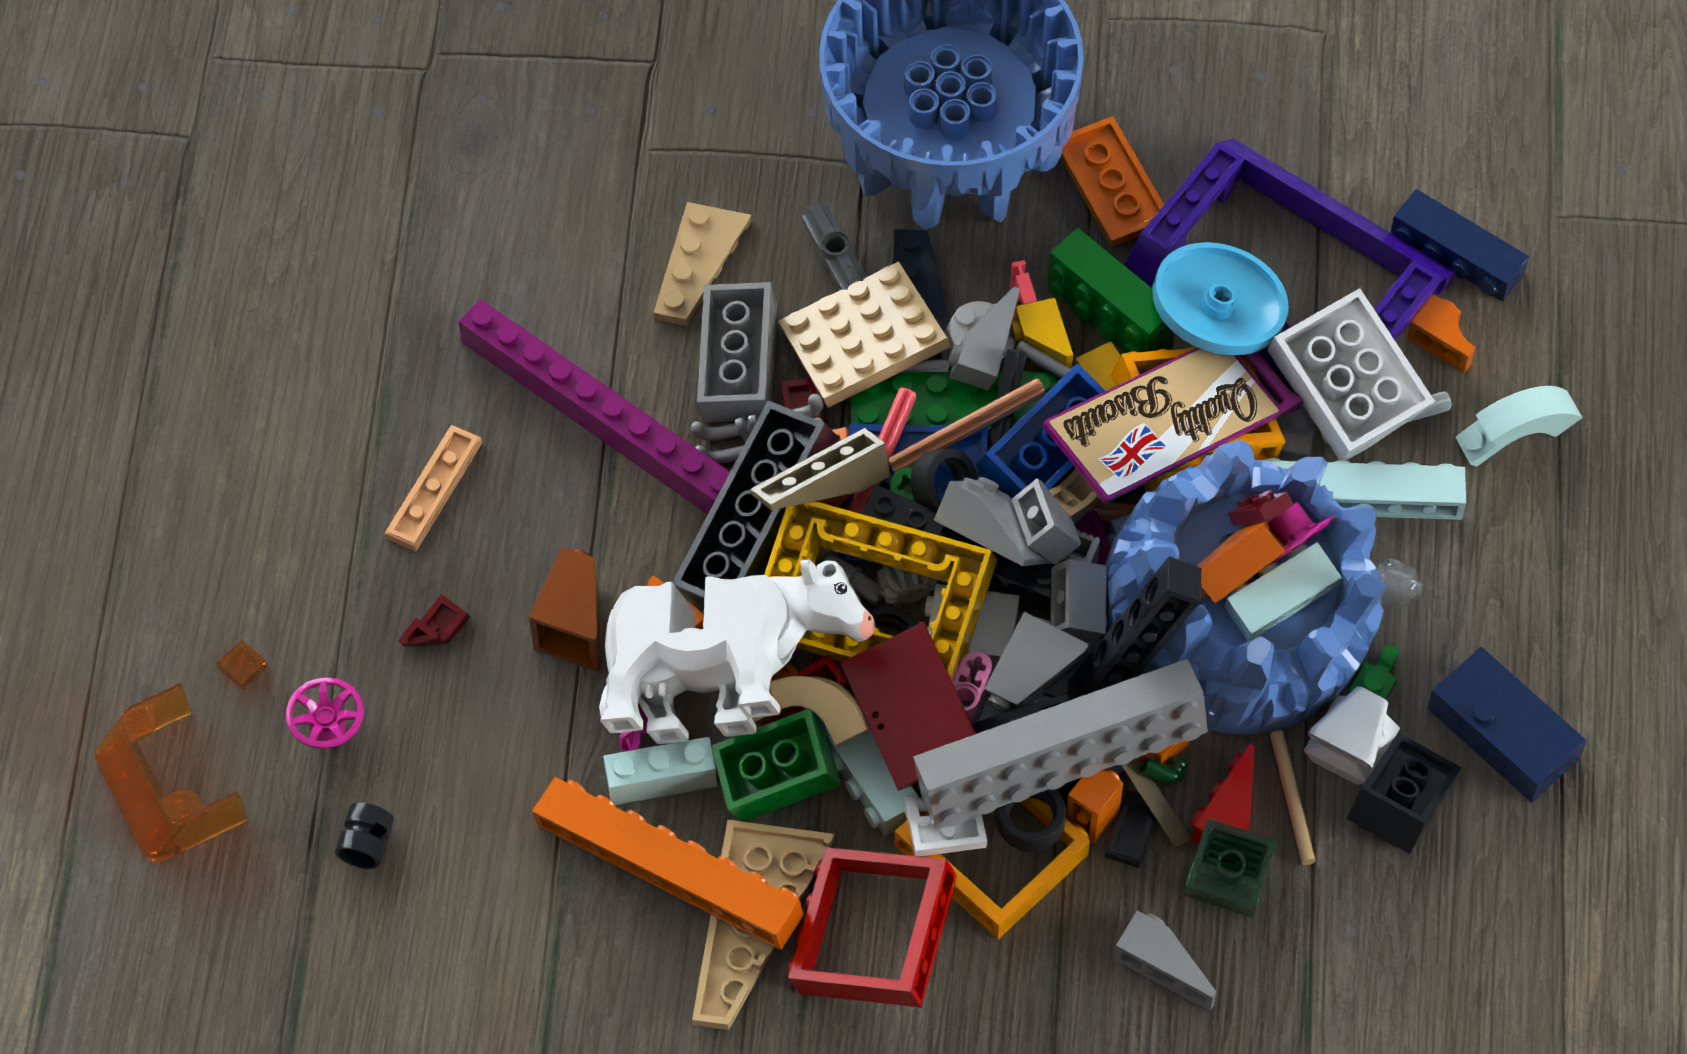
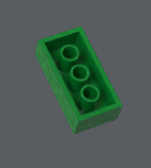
[1047,228,1174,354]

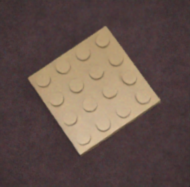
[778,261,951,408]

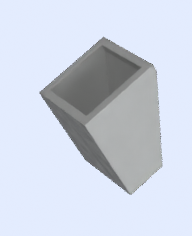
[984,612,1090,712]

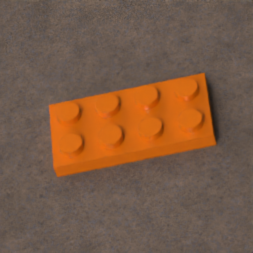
[1060,116,1164,248]

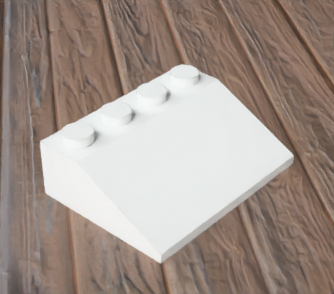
[1267,288,1435,461]

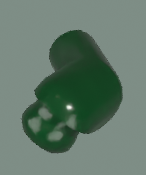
[1140,757,1188,784]

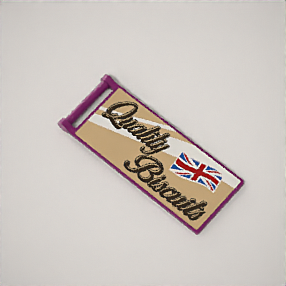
[1042,347,1303,503]

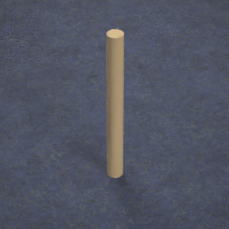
[1270,730,1316,865]

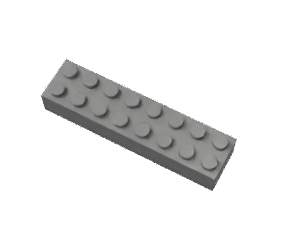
[913,659,1208,830]

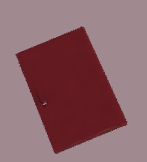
[840,622,976,791]

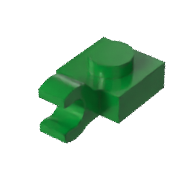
[1349,644,1400,700]

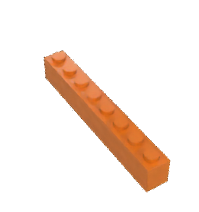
[532,777,804,950]

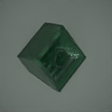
[1183,818,1277,918]

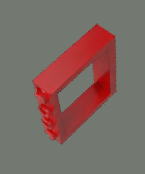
[787,847,957,1008]

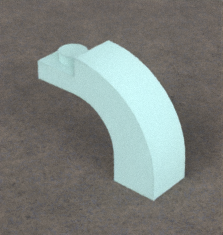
[1455,386,1583,467]

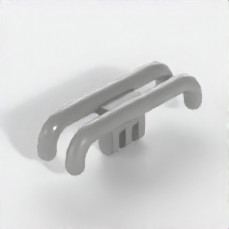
[690,394,824,465]

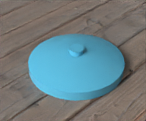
[1152,242,1289,355]

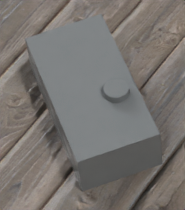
[697,282,777,423]

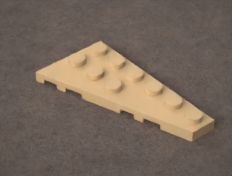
[692,820,835,1030]

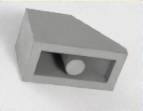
[1011,478,1081,565]

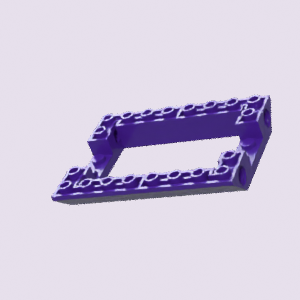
[1124,138,1456,382]

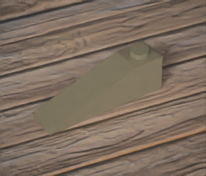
[750,428,890,510]

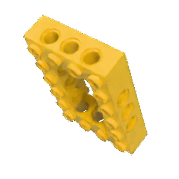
[764,501,997,682]

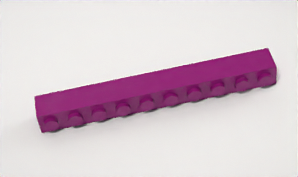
[458,299,730,514]

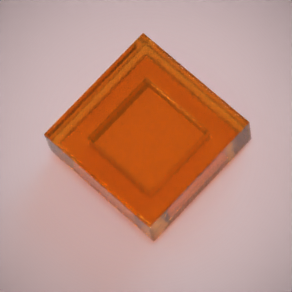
[217,640,268,690]

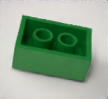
[711,708,841,822]

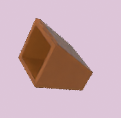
[529,547,601,672]

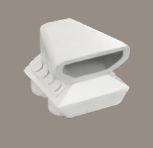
[1304,687,1400,785]

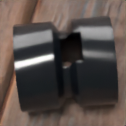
[335,803,395,869]

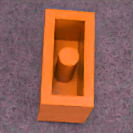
[1066,768,1123,844]

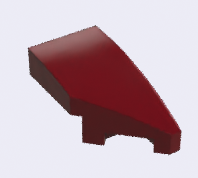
[398,594,471,647]

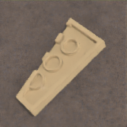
[653,202,752,326]

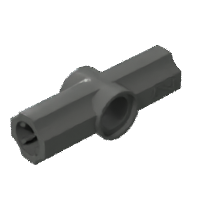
[802,204,867,290]

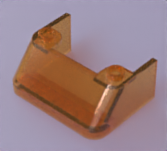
[95,682,248,862]

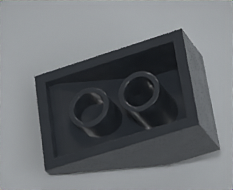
[1346,733,1462,854]

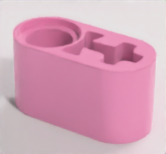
[952,651,993,724]

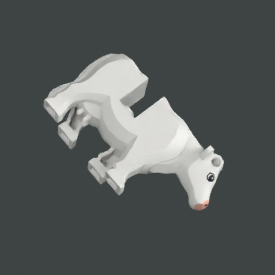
[599,559,875,744]

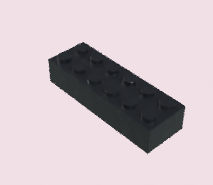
[672,400,840,605]

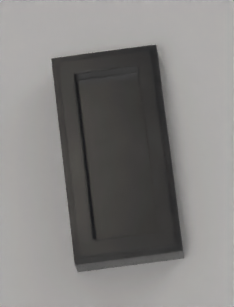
[1105,790,1156,868]

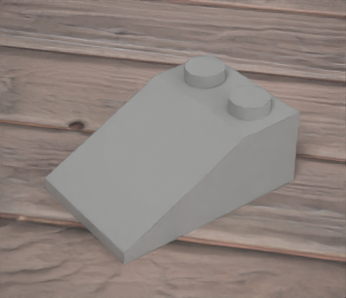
[934,477,1051,566]

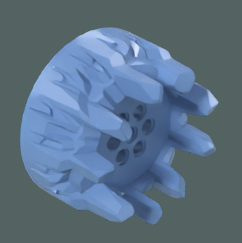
[819,0,1084,230]
[1105,440,1387,735]

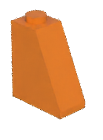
[1196,521,1285,603]

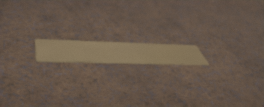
[1121,757,1192,847]

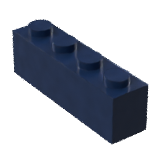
[1391,189,1529,301]

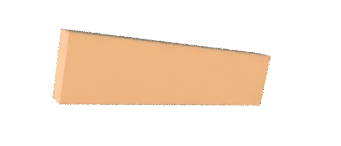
[385,425,482,552]

